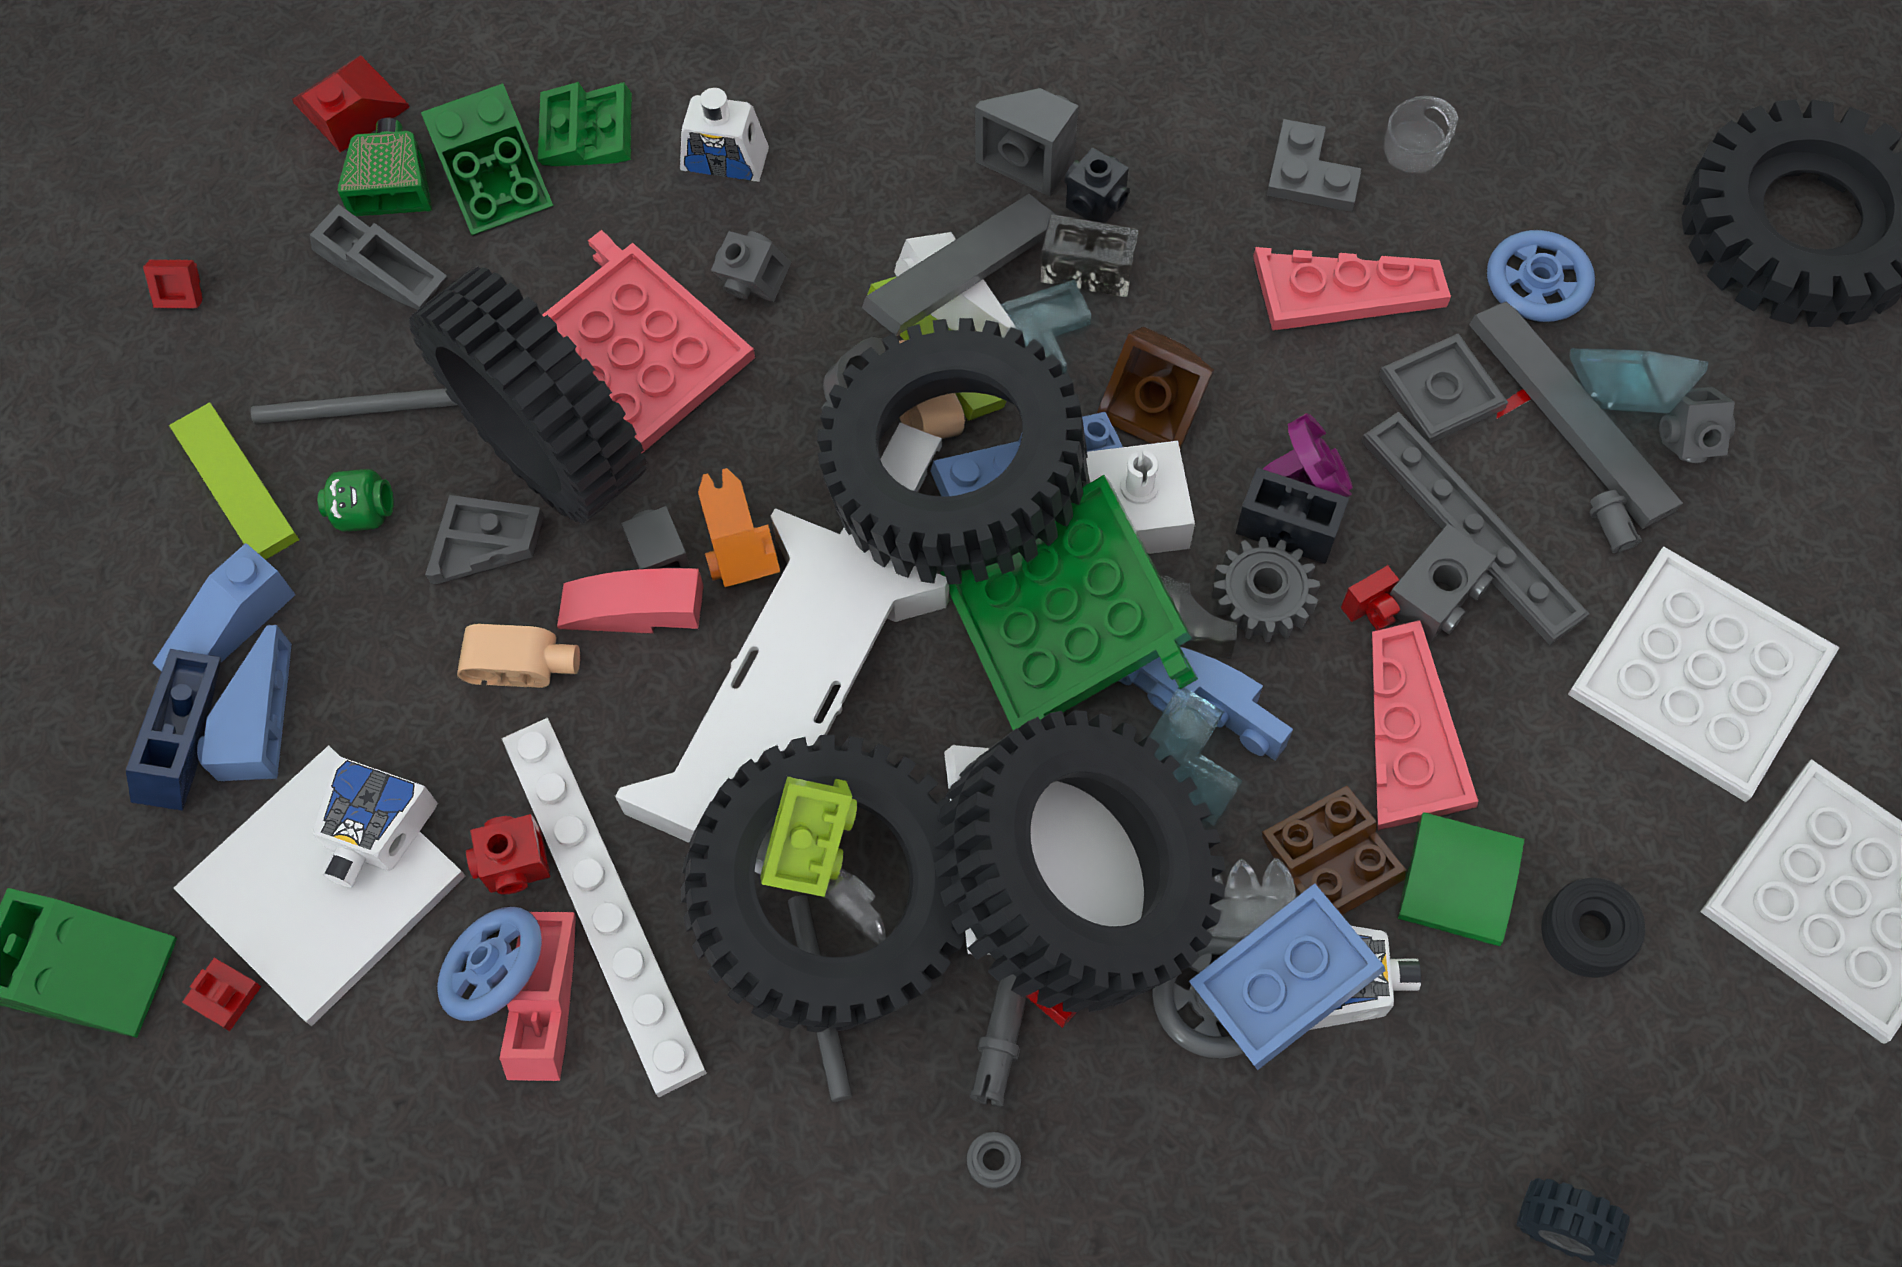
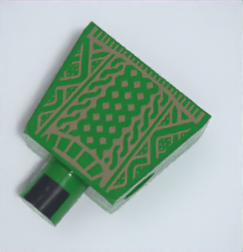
[338,118,432,216]

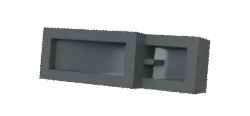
[310,204,447,310]

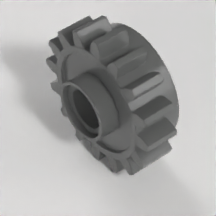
[1211,537,1320,642]

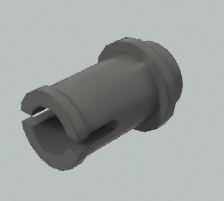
[1589,490,1642,553]

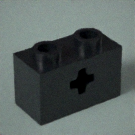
[1235,468,1349,564]

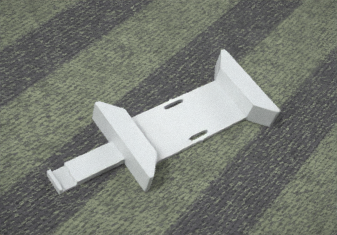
[615,423,950,874]

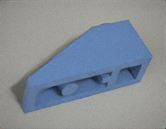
[153,543,295,672]
[197,625,292,781]

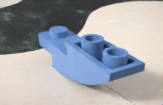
[930,412,1123,496]
[1119,647,1293,760]

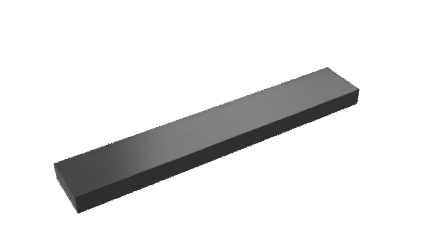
[862,194,1062,336]
[1469,302,1683,529]
[1361,412,1589,645]

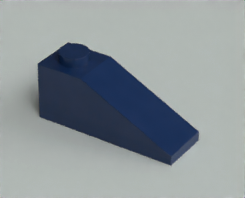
[126,649,221,811]

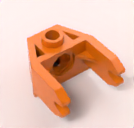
[698,468,781,587]

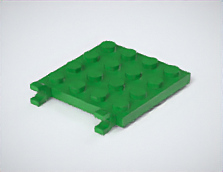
[940,475,1198,730]

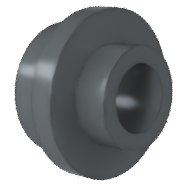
[967,1132,1021,1189]

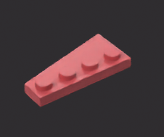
[1253,247,1451,331]
[1372,620,1478,830]

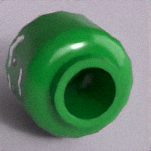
[317,469,394,532]

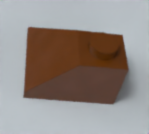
[1096,327,1214,450]

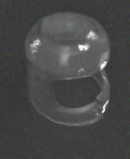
[1383,96,1459,176]

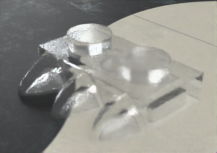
[1207,858,1296,940]
[825,868,886,945]

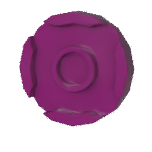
[1263,413,1353,497]

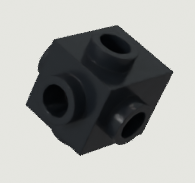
[1064,148,1130,228]

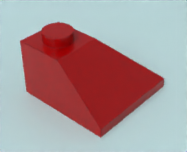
[292,55,410,153]

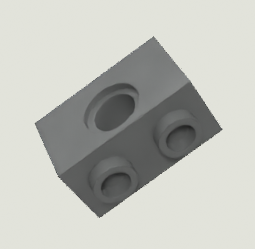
[1390,524,1496,643]

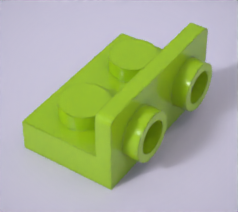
[760,776,857,897]

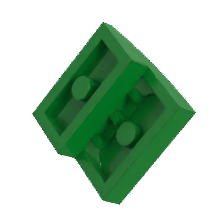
[538,82,632,166]
[1398,812,1524,946]

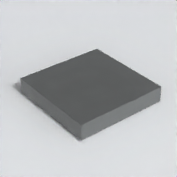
[1379,333,1508,444]

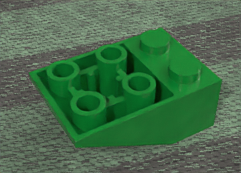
[421,83,553,236]
[0,888,177,1038]

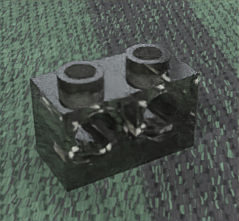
[1040,214,1139,297]

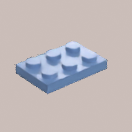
[1189,884,1386,1070]

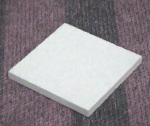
[1568,546,1840,802]
[174,745,465,1026]
[944,745,1144,955]
[1700,759,1902,1044]

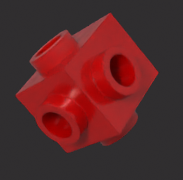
[466,814,551,894]

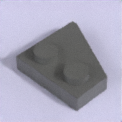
[425,495,544,584]

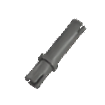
[970,974,1027,1107]

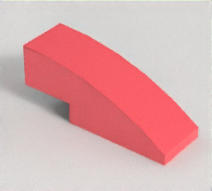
[557,568,704,633]
[500,912,576,1081]

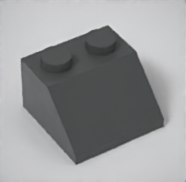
[975,88,1079,197]

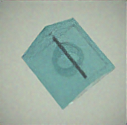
[1570,348,1708,413]

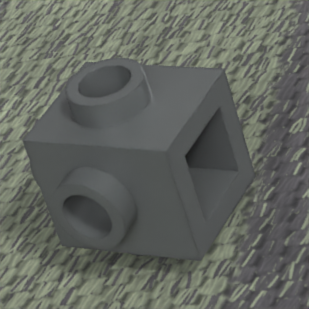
[711,231,792,302]
[1659,387,1735,463]

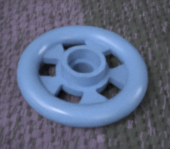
[1487,230,1595,322]
[437,907,542,1021]

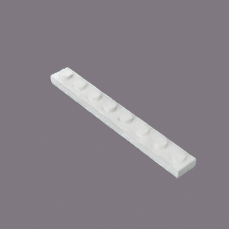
[502,718,707,1097]

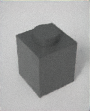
[621,506,690,569]

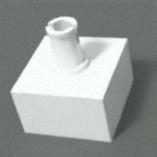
[1082,441,1195,554]

